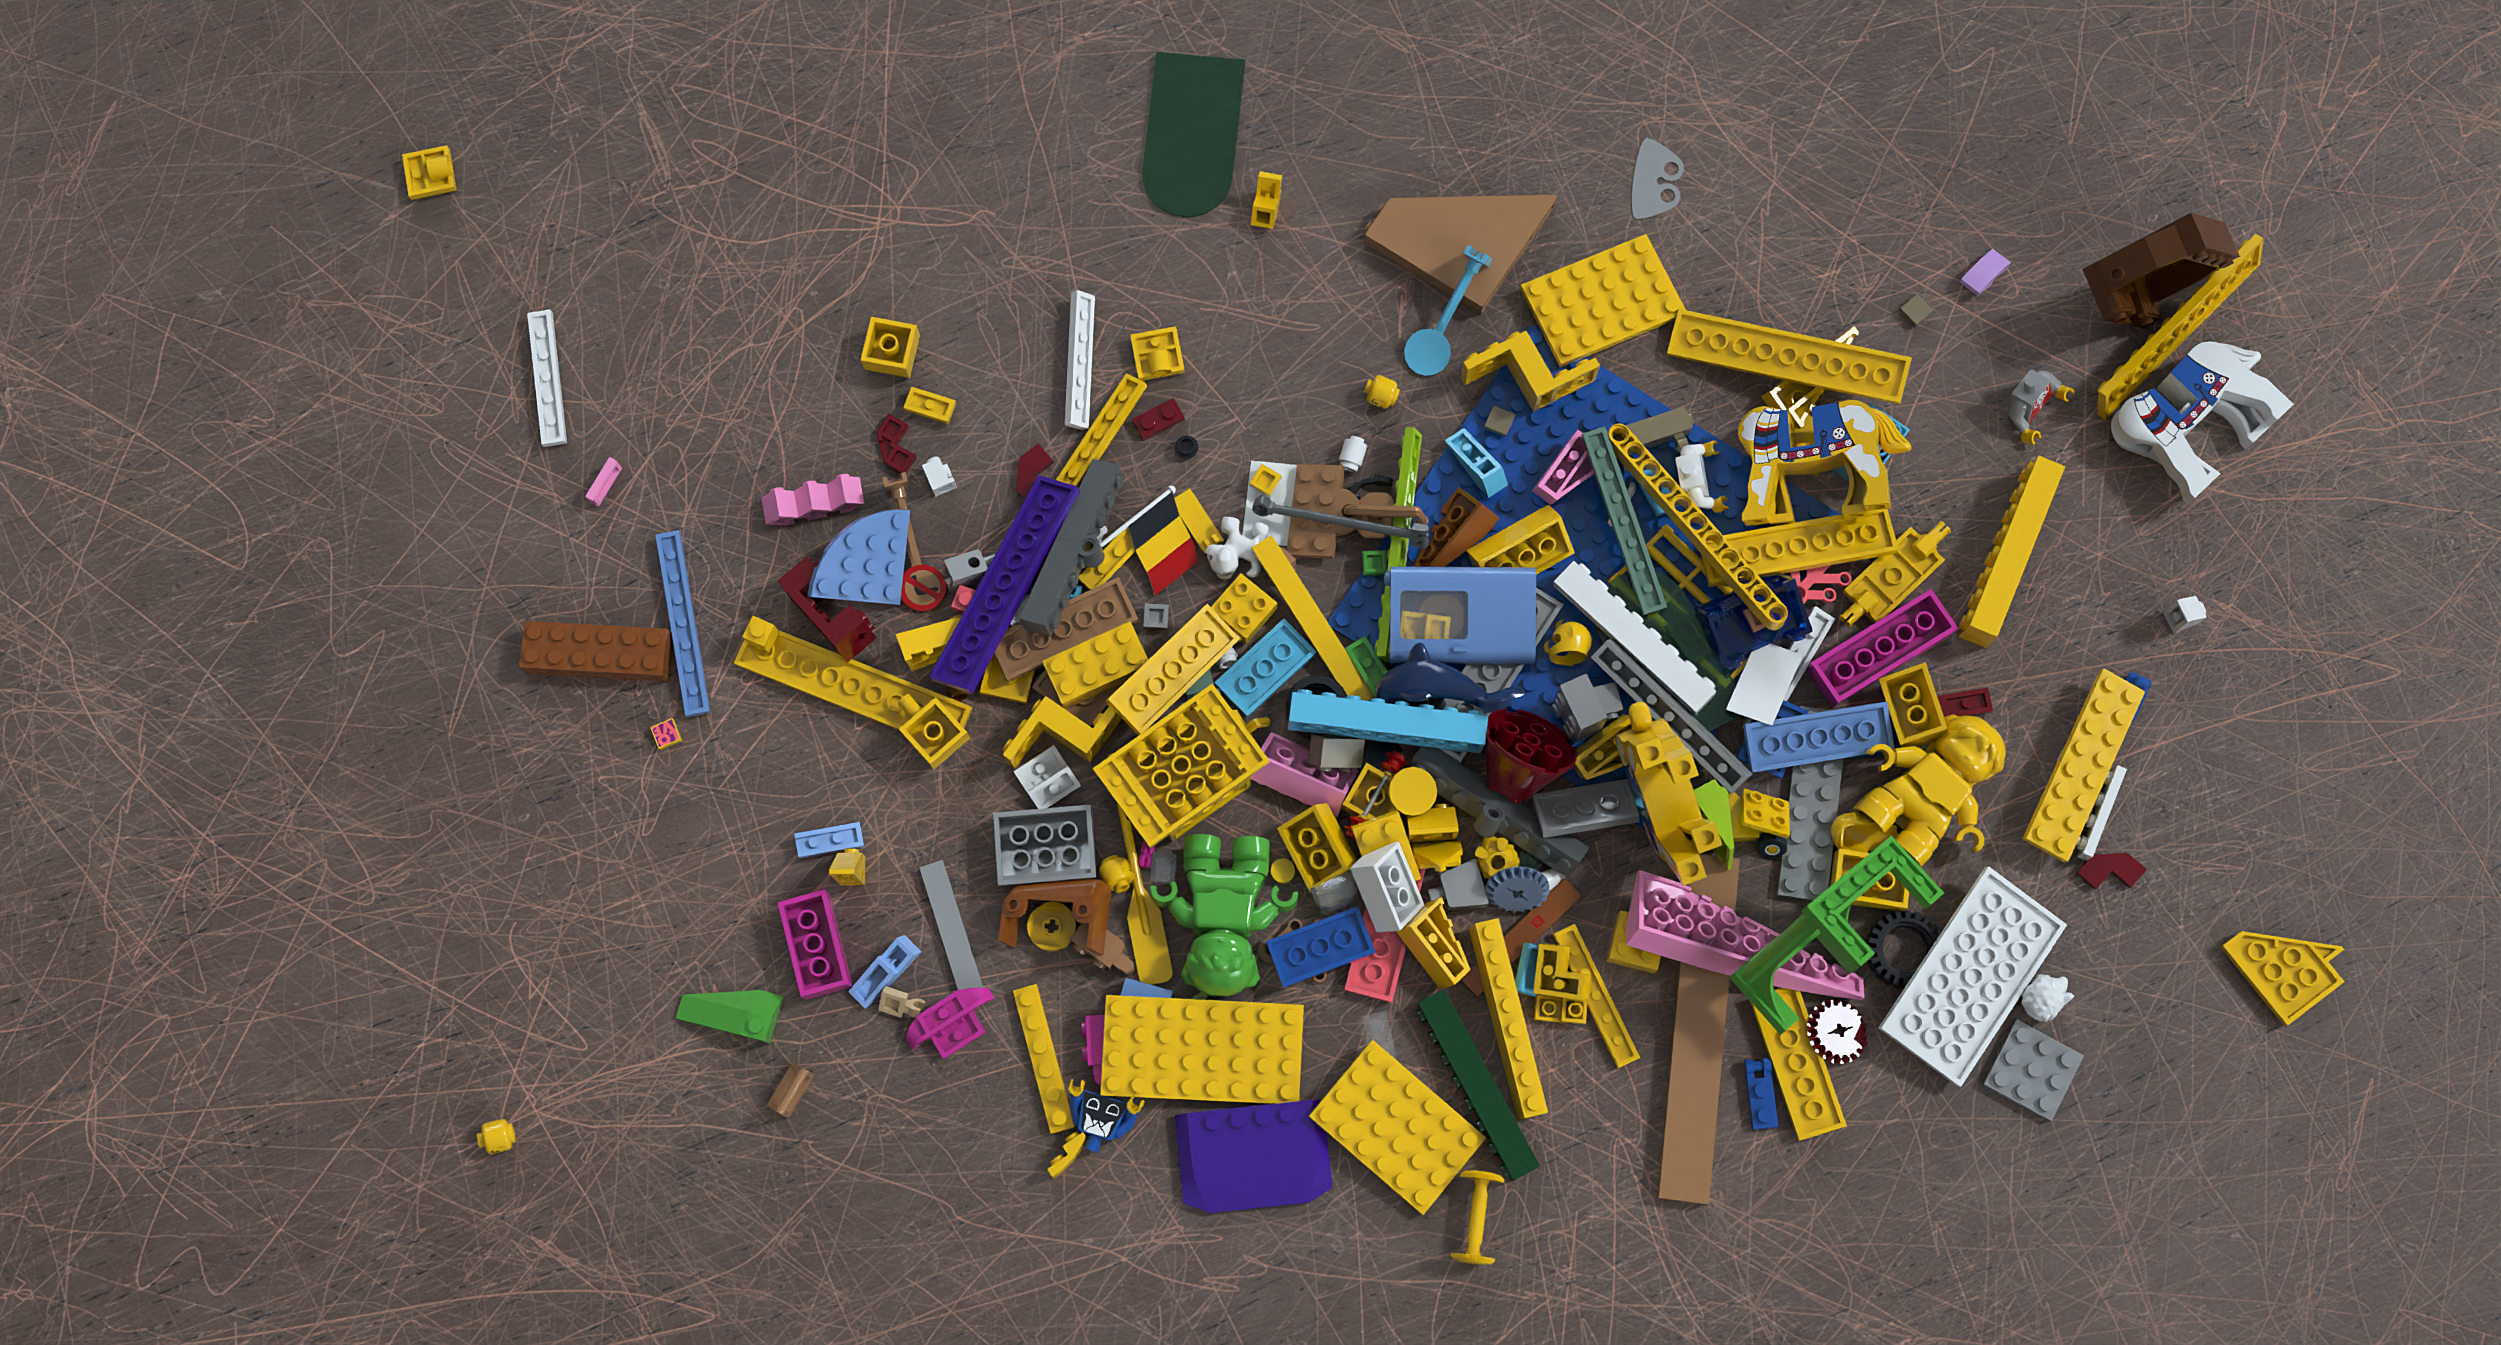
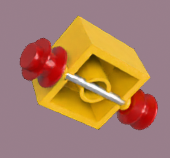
[1342,751,1408,841]

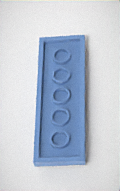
[1743,702,1895,772]

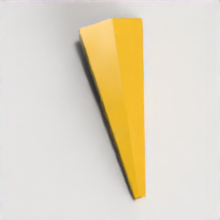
[1761,326,1859,429]

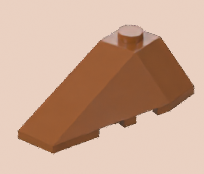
[1412,487,1499,567]

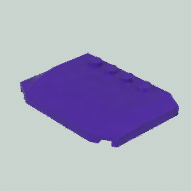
[1175,1100,1332,1213]

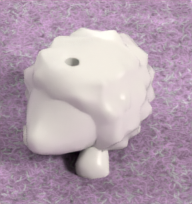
[2021,974,2074,1023]

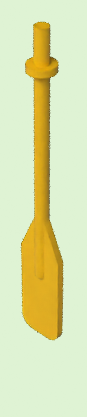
[1107,753,1173,985]

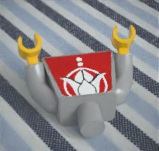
[2007,370,2074,445]

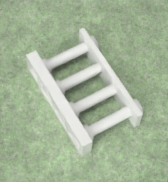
[2057,750,2127,861]

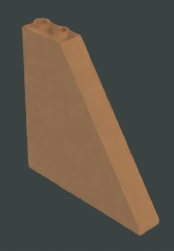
[1363,195,1557,315]

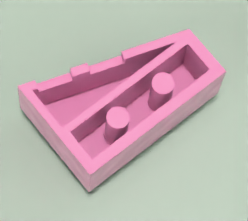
[1532,430,1594,505]

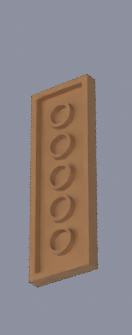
[995,577,1139,682]

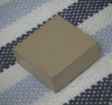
[1899,294,1934,327]
[1484,406,1515,437]

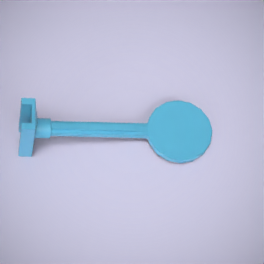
[1404,245,1493,376]

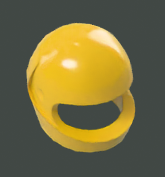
[1548,622,1592,665]

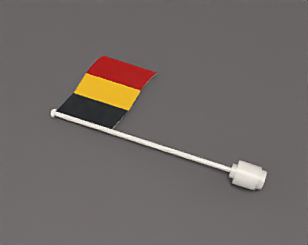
[1010,486,1198,627]

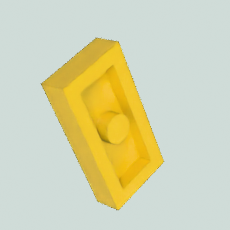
[903,387,956,424]

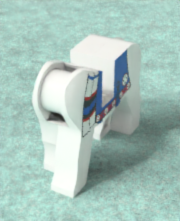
[2111,342,2294,504]

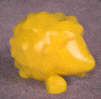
[1475,836,1520,879]

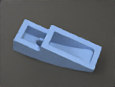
[848,935,921,1009]

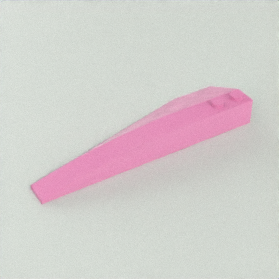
[1626,870,1864,1000]

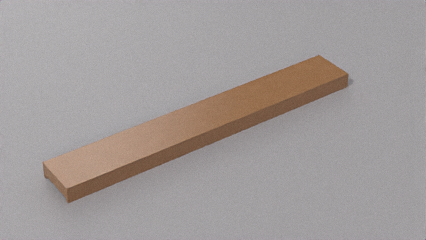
[1657,854,1740,1205]

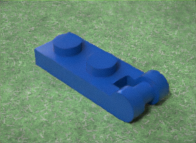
[1744,1057,1778,1130]

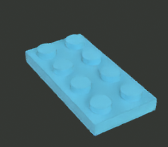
[1214,619,1317,718]

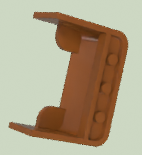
[998,879,1111,955]

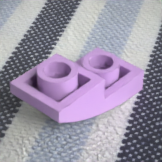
[1960,249,2011,296]

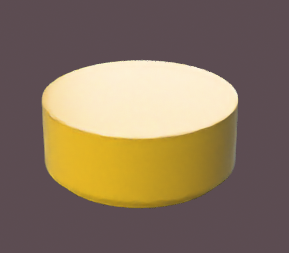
[1271,858,1295,884]

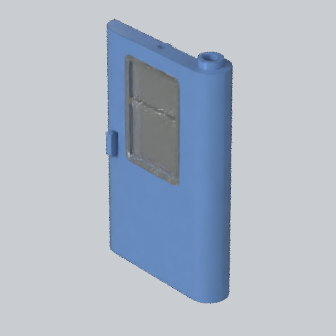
[1385,567,1536,664]

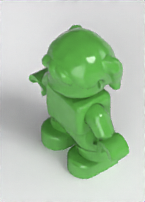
[1150,834,1298,996]

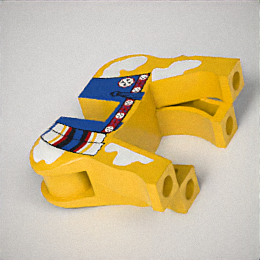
[1738,400,1912,527]
[1615,701,1722,886]

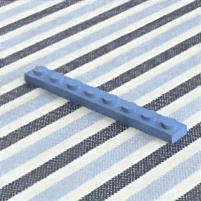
[656,530,711,718]

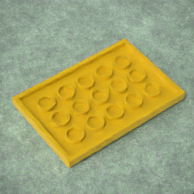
[1520,234,1686,368]
[1308,1040,1486,1215]

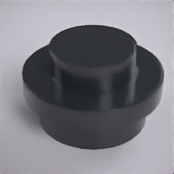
[1175,435,1198,459]

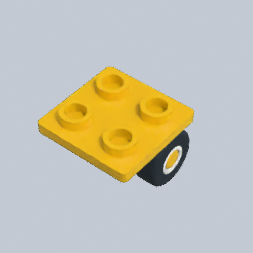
[1742,788,1790,859]

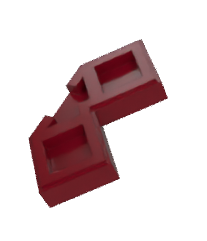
[876,413,917,474]
[1016,443,1053,501]
[2076,853,2147,890]

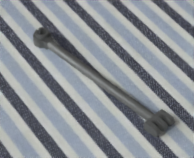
[1252,495,1429,548]

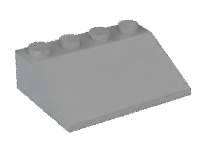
[993,805,1096,886]

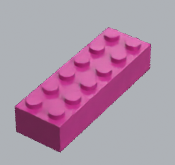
[1806,589,1959,709]

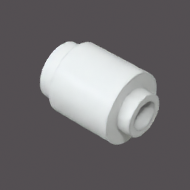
[1338,436,1367,473]

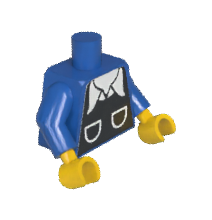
[1068,1079,1145,1153]

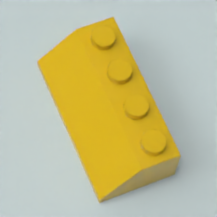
[1466,505,1575,575]

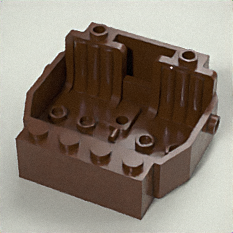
[2082,213,2240,329]

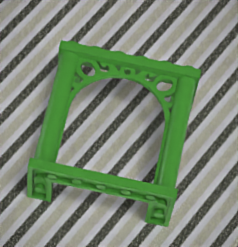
[1729,836,1944,1035]

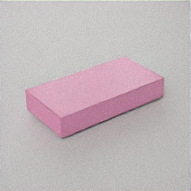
[585,457,622,507]

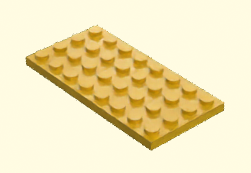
[1100,995,1304,1104]

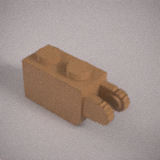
[1070,924,1135,975]

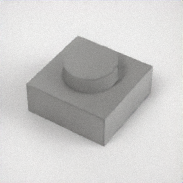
[1143,603,1169,630]

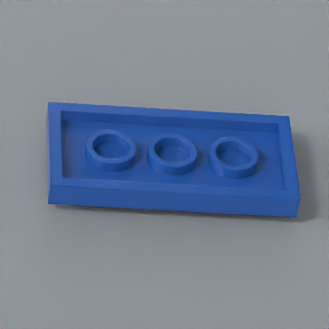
[1266,906,1376,988]

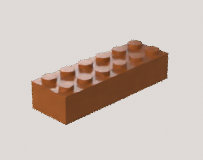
[519,621,673,682]

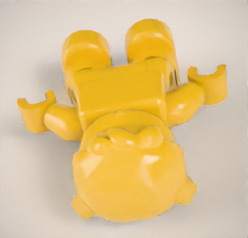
[1851,714,2006,867]

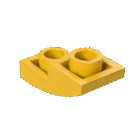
[1534,995,1588,1024]
[1047,1131,1087,1179]

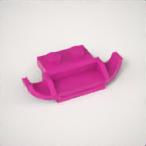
[906,988,995,1059]

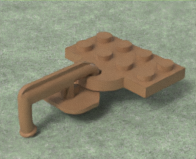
[1287,464,1428,559]

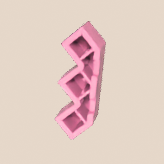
[761,474,865,526]

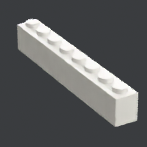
[1554,561,1716,716]

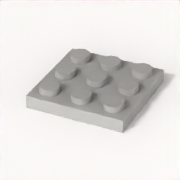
[1982,1019,2084,1122]

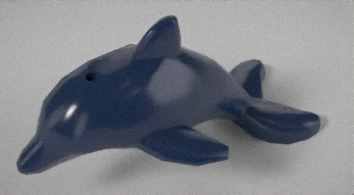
[1375,643,1526,713]

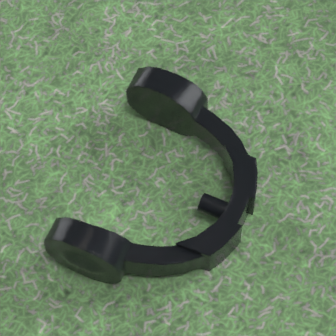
[1350,475,1394,499]

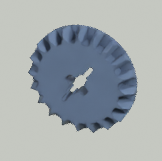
[1485,867,1549,914]

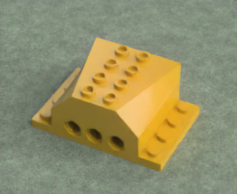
[1093,684,1270,848]

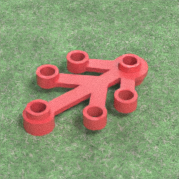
[1784,565,1852,607]

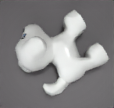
[1205,517,1269,579]

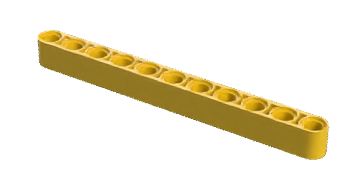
[1608,424,1788,630]

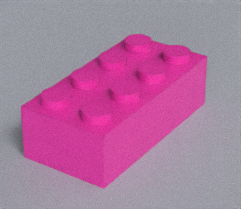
[777,889,853,1000]

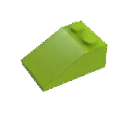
[1694,779,1734,871]

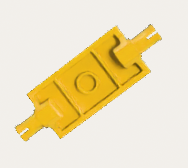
[1839,521,1951,628]

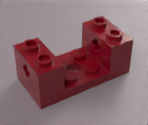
[777,556,876,663]

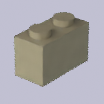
[1308,734,1365,772]

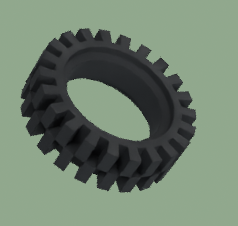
[1866,910,1941,988]

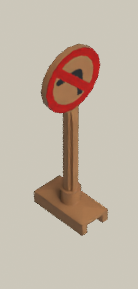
[882,472,946,612]

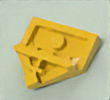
[1412,840,1463,872]

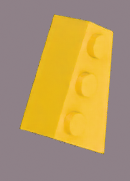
[896,615,962,671]
[1573,714,1632,780]
[1396,897,1470,989]

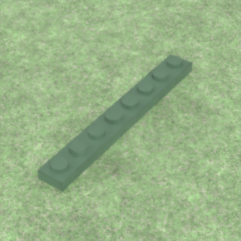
[1581,426,1667,615]

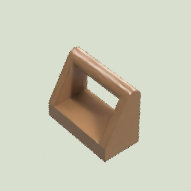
[767,1062,815,1118]

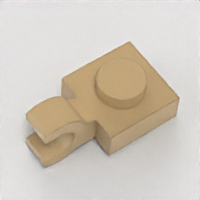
[878,986,925,1018]

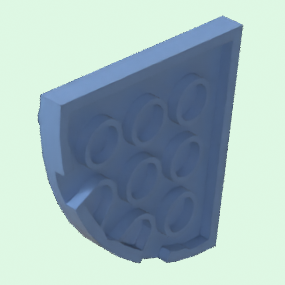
[808,509,910,605]

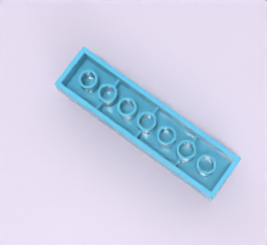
[1287,689,1488,753]

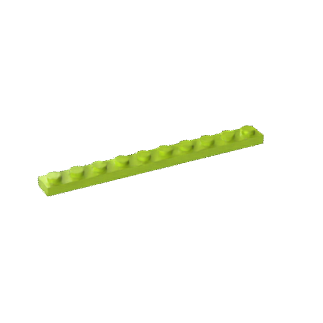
[1375,427,1422,662]

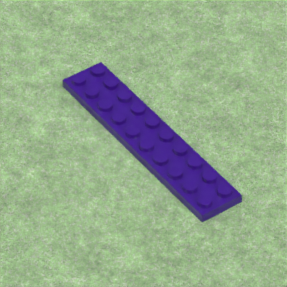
[929,475,1080,694]

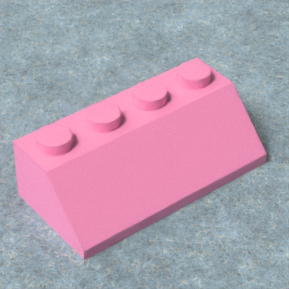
[1250,732,1359,817]

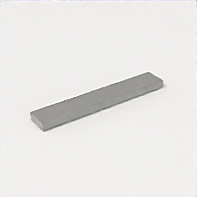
[919,860,984,990]

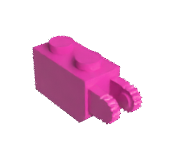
[1081,1015,1105,1086]

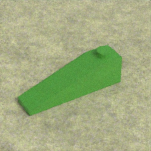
[676,990,784,1044]

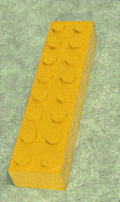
[1958,455,2065,648]

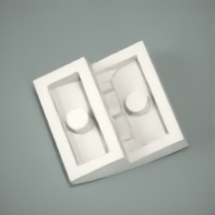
[1013,745,1081,809]

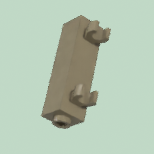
[1607,406,1694,472]

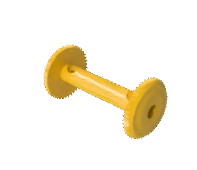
[1451,1170,1504,1265]

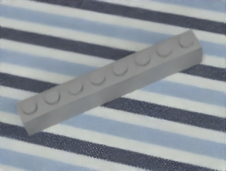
[1591,639,1752,794]

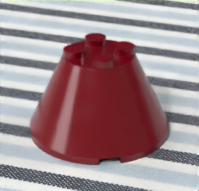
[1485,708,1577,804]

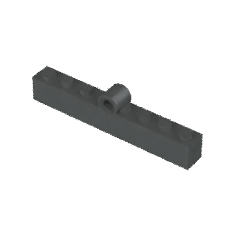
[1019,459,1124,637]
[1408,746,1590,878]

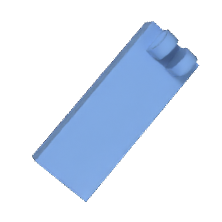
[794,822,864,859]

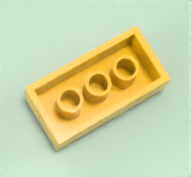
[1042,621,1148,709]

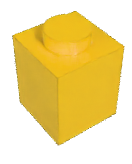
[742,616,779,653]

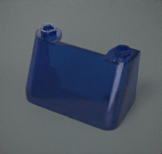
[1694,573,1813,670]

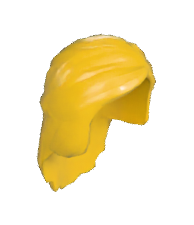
[1831,812,1898,853]

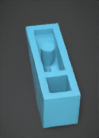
[1445,428,1508,498]

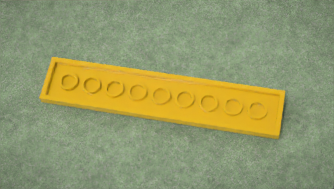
[2097,234,2263,420]
[1667,309,1912,405]
[734,630,973,731]

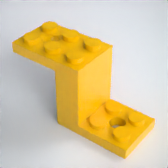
[1461,331,1600,412]
[1003,696,1122,769]

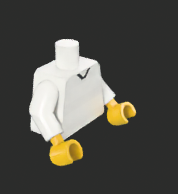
[1676,440,1729,513]

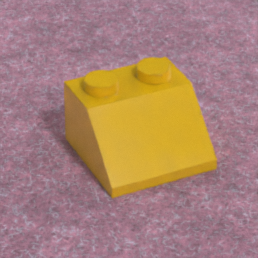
[1405,804,1459,843]

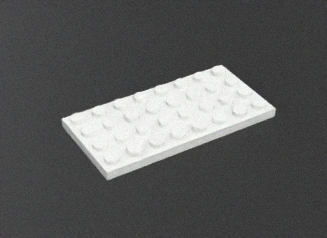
[1878,866,2067,1087]

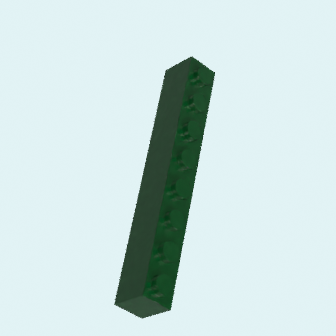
[1416,989,1540,1182]

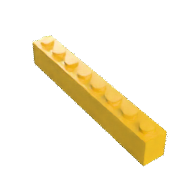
[1468,918,1548,1120]

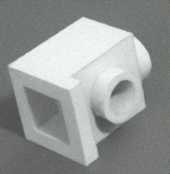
[922,457,957,497]

